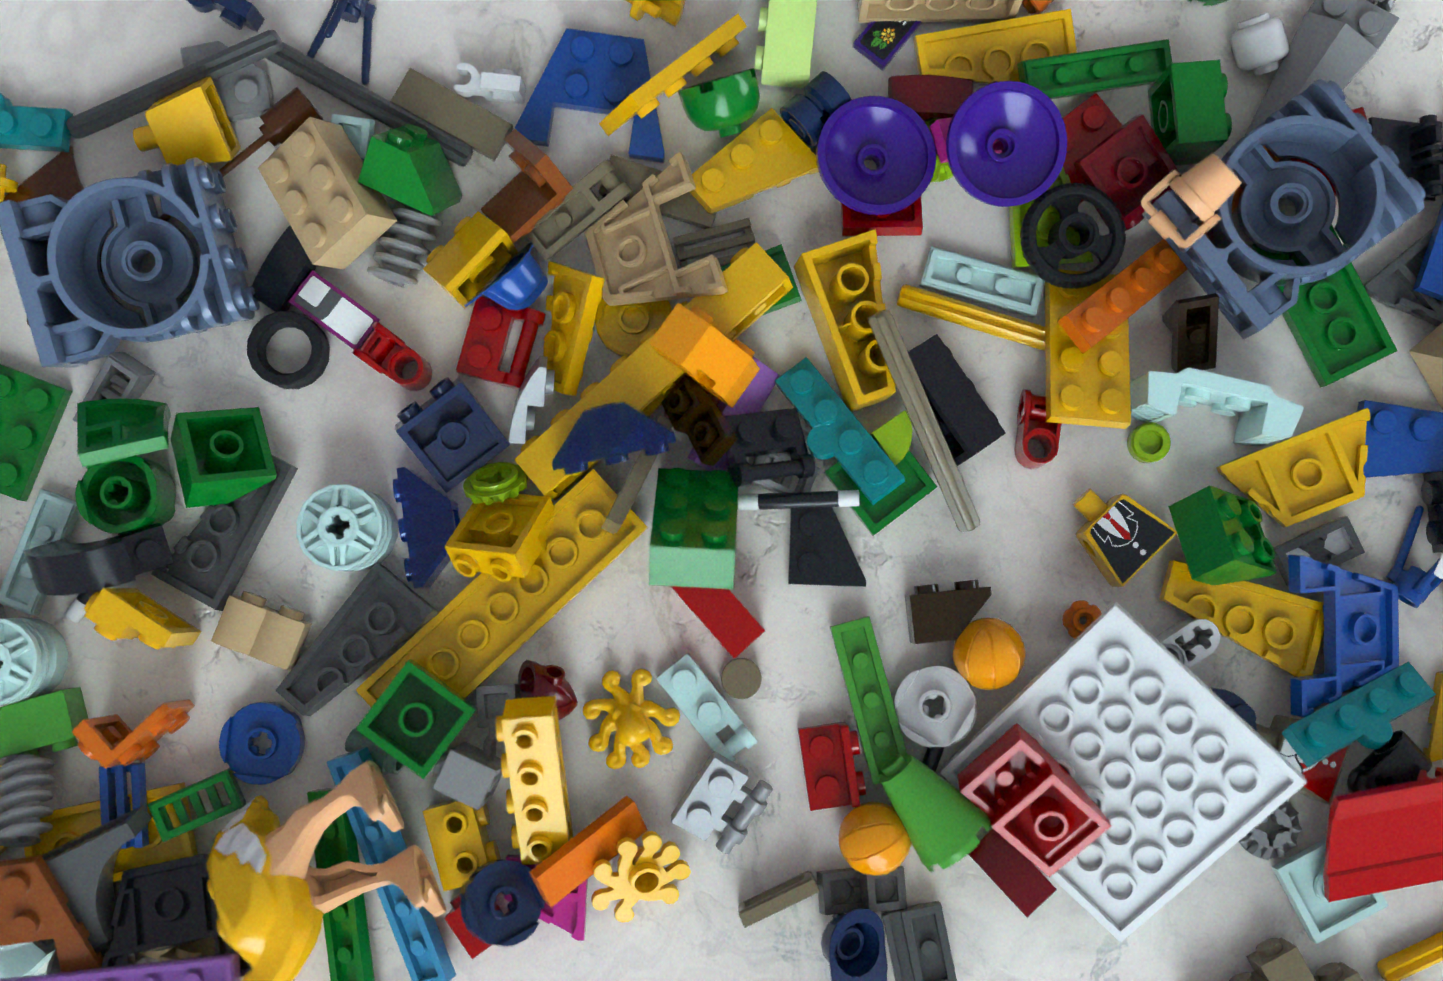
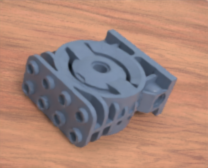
[1145,79,1426,340]
[0,157,259,368]

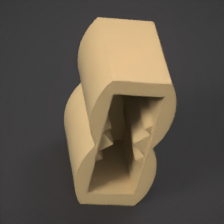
[211,591,312,670]

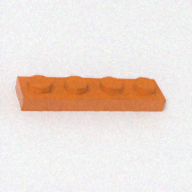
[1058,238,1188,354]

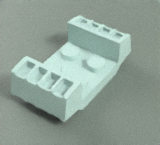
[1130,367,1304,446]

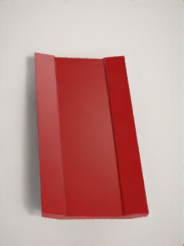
[1323,767,1443,902]

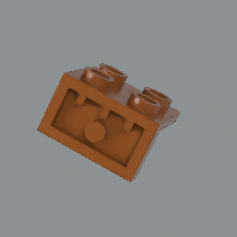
[481,129,574,242]

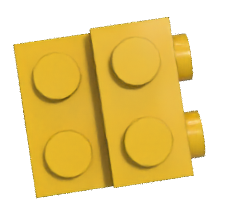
[444,494,555,582]
[84,588,202,650]

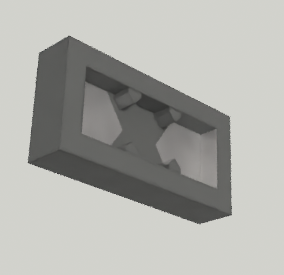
[1274,516,1365,586]

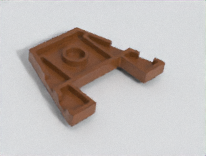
[0,855,104,972]

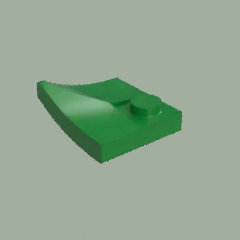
[77,398,171,467]

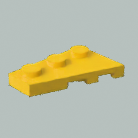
[690,108,819,214]
[543,261,605,396]

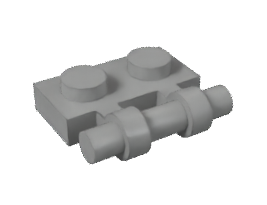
[671,751,773,854]

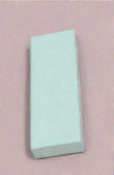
[919,246,1045,318]
[0,489,80,615]

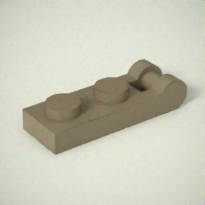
[525,159,633,261]

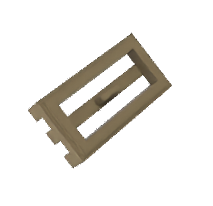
[673,218,755,268]
[738,871,819,928]

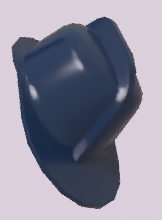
[821,908,887,981]

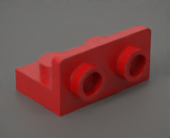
[798,722,866,811]

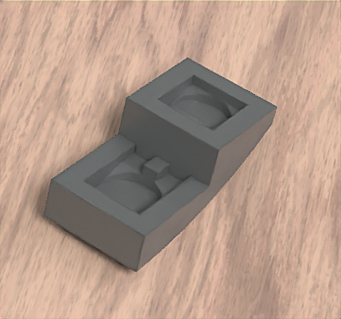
[817,866,907,915]

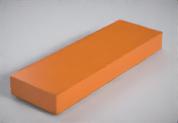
[529,796,647,908]

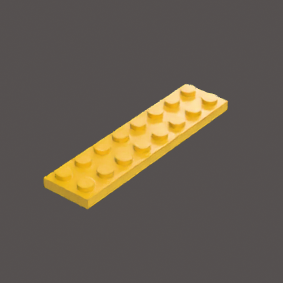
[356,469,648,708]

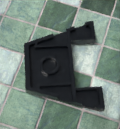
[101,854,252,978]

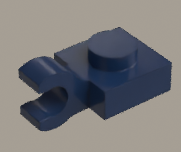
[187,0,265,32]

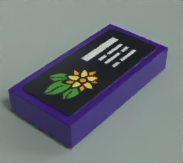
[853,21,923,70]

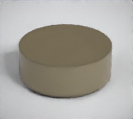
[721,658,762,699]

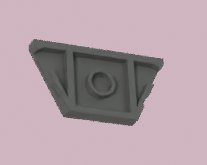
[1364,228,1443,326]

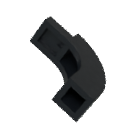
[24,523,174,596]

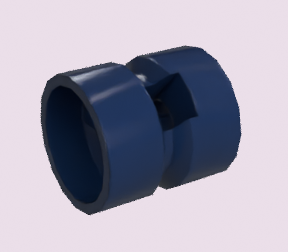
[780,71,852,148]

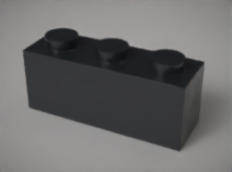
[909,334,1006,466]

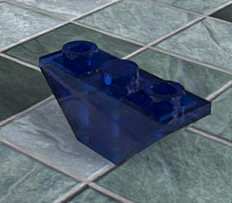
[552,400,676,475]
[393,467,460,589]

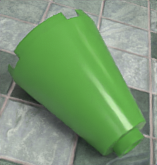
[880,754,991,872]

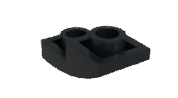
[252,225,317,312]

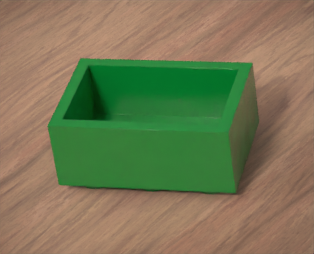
[649,468,738,589]

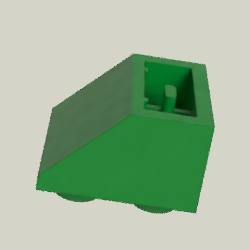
[1168,485,1277,586]

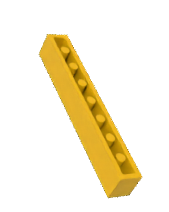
[514,242,793,500]

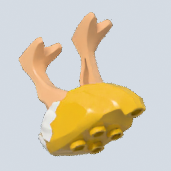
[206,760,446,981]

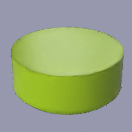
[1127,422,1171,463]

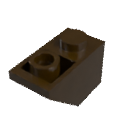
[905,580,992,644]

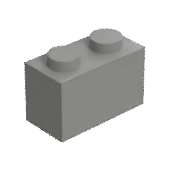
[432,742,502,810]

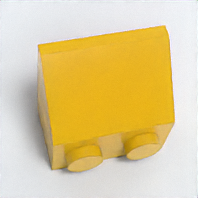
[423,211,518,309]

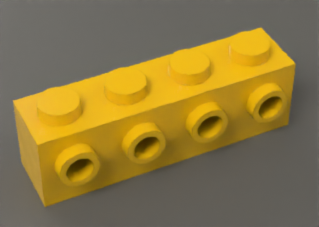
[496,695,574,865]

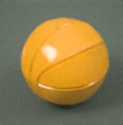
[953,618,1026,690]
[838,802,911,876]

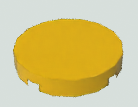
[595,296,672,357]

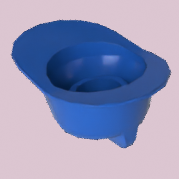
[464,242,548,310]

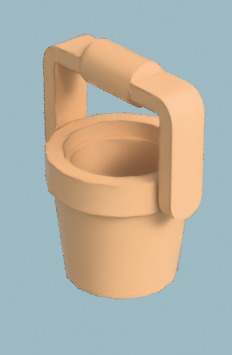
[1141,153,1242,249]

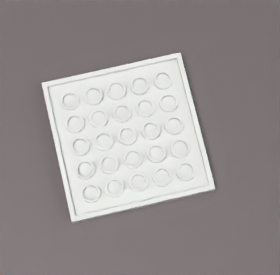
[940,601,1307,942]

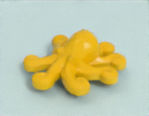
[583,668,680,770]
[591,831,691,923]

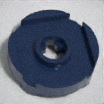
[460,859,545,947]

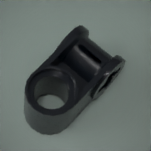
[1347,730,1432,793]

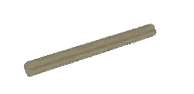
[868,309,980,532]

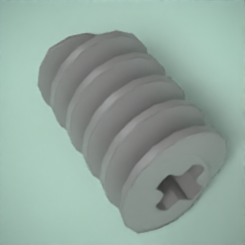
[367,202,443,288]
[0,755,54,847]

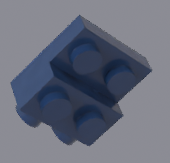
[395,377,510,493]

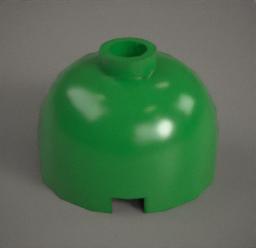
[678,68,760,138]

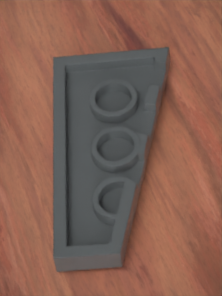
[151,454,298,611]
[275,563,440,717]

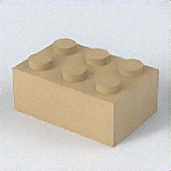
[258,117,397,269]

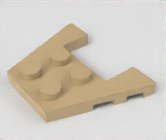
[585,152,728,306]

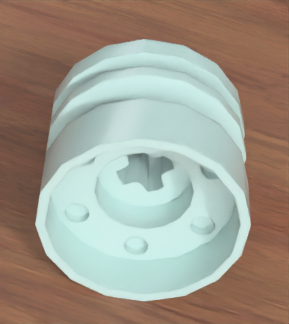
[296,484,398,571]
[0,617,68,705]

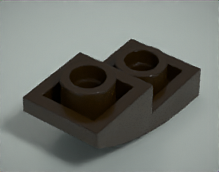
[661,375,738,467]

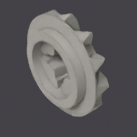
[1239,800,1303,860]

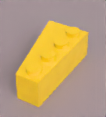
[794,229,896,412]

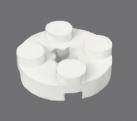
[894,666,978,748]

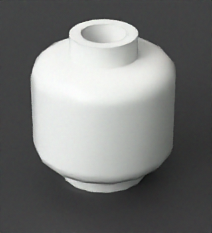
[1230,12,1290,76]

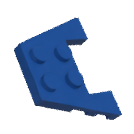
[514,28,665,163]
[1288,555,1399,717]

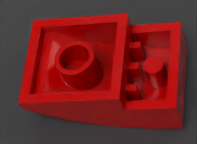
[957,723,1112,878]

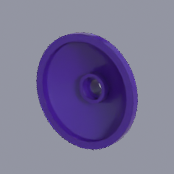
[946,81,1067,207]
[816,96,936,215]

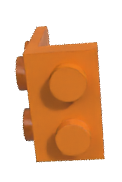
[71,699,195,768]

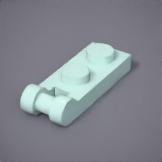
[656,653,758,762]

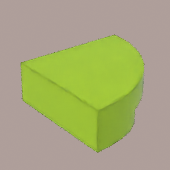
[871,410,912,466]

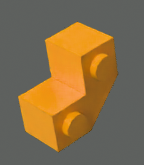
[649,303,760,408]

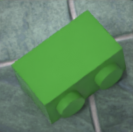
[0,687,88,759]

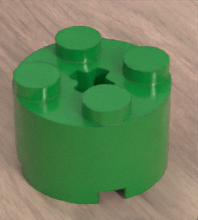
[75,455,176,535]

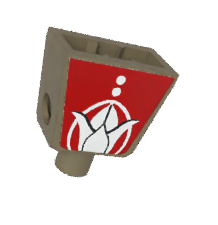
[1256,715,1351,805]

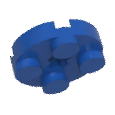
[219,702,305,785]

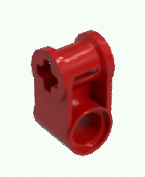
[352,321,432,391]
[1014,389,1062,469]

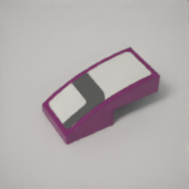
[288,270,380,349]

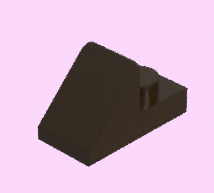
[1162,293,1219,373]

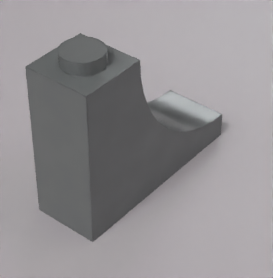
[42,805,152,953]

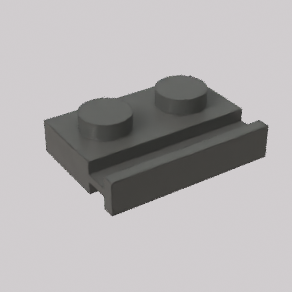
[881,901,957,981]

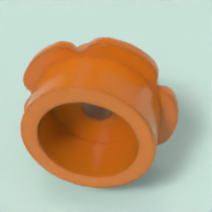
[1062,600,1102,639]

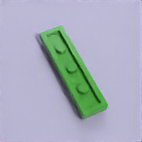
[830,616,907,785]

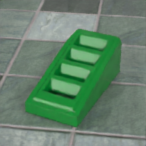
[147,768,246,842]

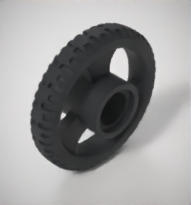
[1020,183,1126,289]

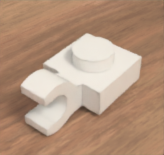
[454,63,526,104]

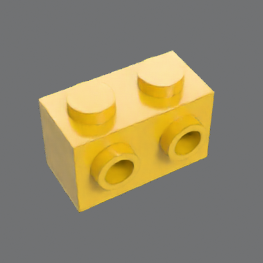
[422,799,501,892]

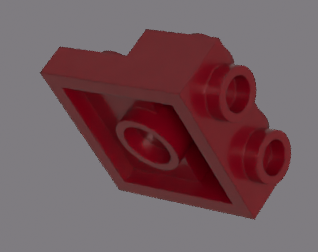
[1073,114,1182,230]

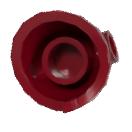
[517,660,578,720]

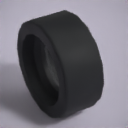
[247,311,330,389]

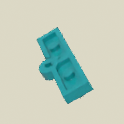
[0,93,73,152]
[775,357,905,505]
[1281,661,1436,768]

